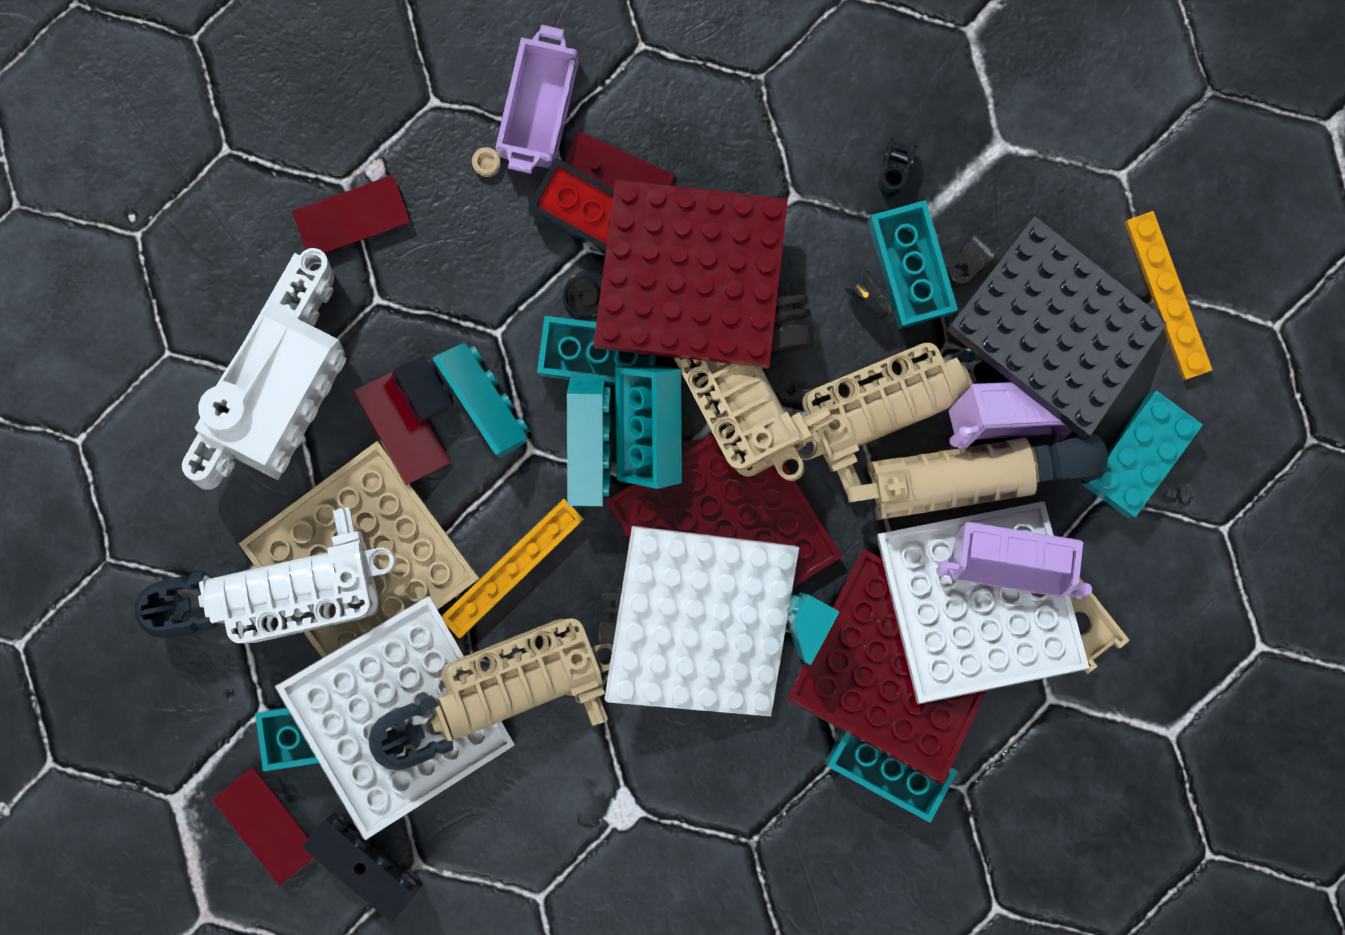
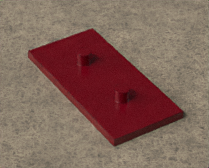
[564,131,675,189]
[292,174,411,254]
[353,372,451,486]
[212,767,314,886]

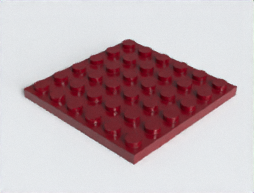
[594,180,788,368]
[606,424,842,588]
[786,549,987,784]

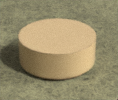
[472,147,501,177]

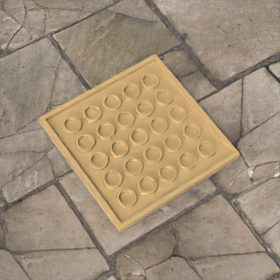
[239,441,480,658]

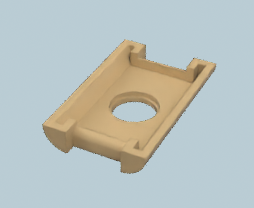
[1070,578,1130,674]

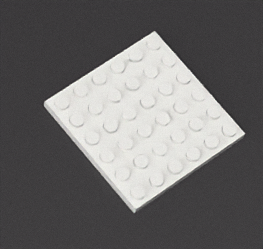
[877,501,1089,704]
[605,526,799,716]
[275,596,515,840]

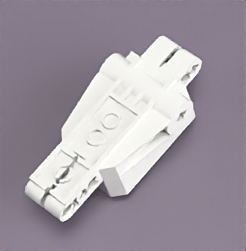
[182,248,346,490]

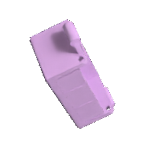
[495,25,579,174]
[949,382,1077,449]
[936,522,1092,600]

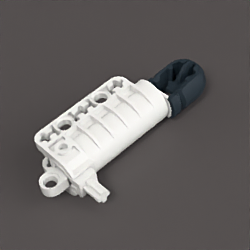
[135,507,396,643]

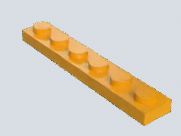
[1124,211,1212,380]
[441,499,584,639]

